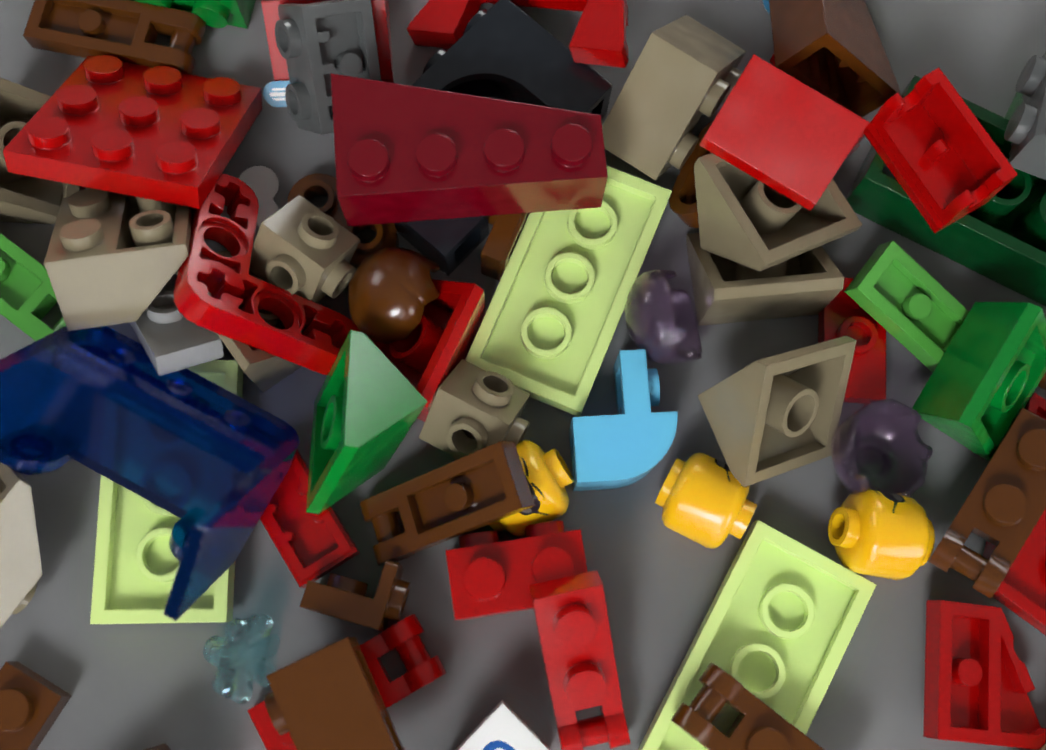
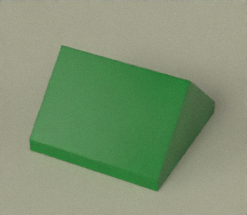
[910,302,1046,461]
[306,330,427,514]

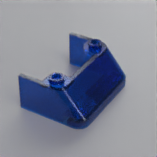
[0,326,299,621]

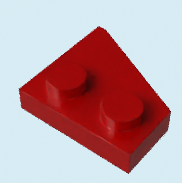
[923,600,1046,750]

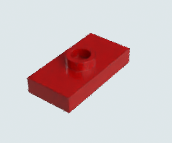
[818,277,886,405]
[234,441,360,588]

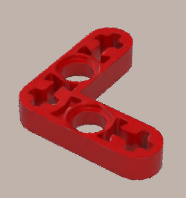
[174,174,360,375]

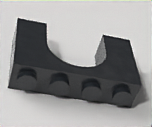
[394,0,613,276]

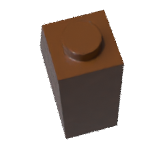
[769,0,900,117]

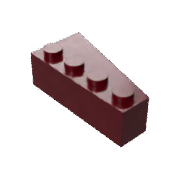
[331,73,608,226]

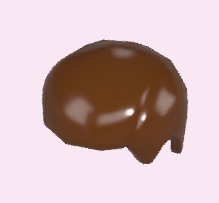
[348,246,440,344]

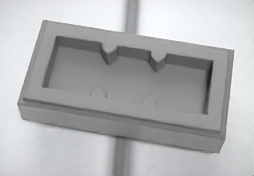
[130,274,224,376]

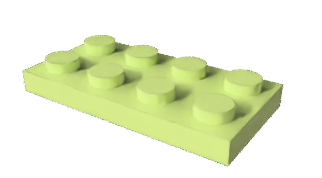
[465,166,672,417]
[90,360,243,624]
[638,520,877,750]

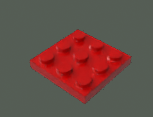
[3,55,263,209]

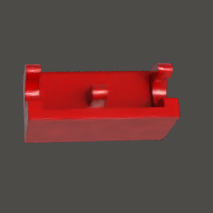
[863,67,1018,233]

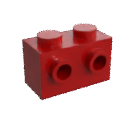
[445,521,588,621]

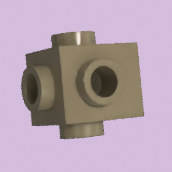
[249,195,360,303]
[419,359,530,460]

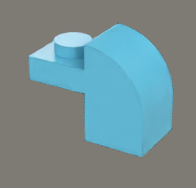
[569,349,678,491]

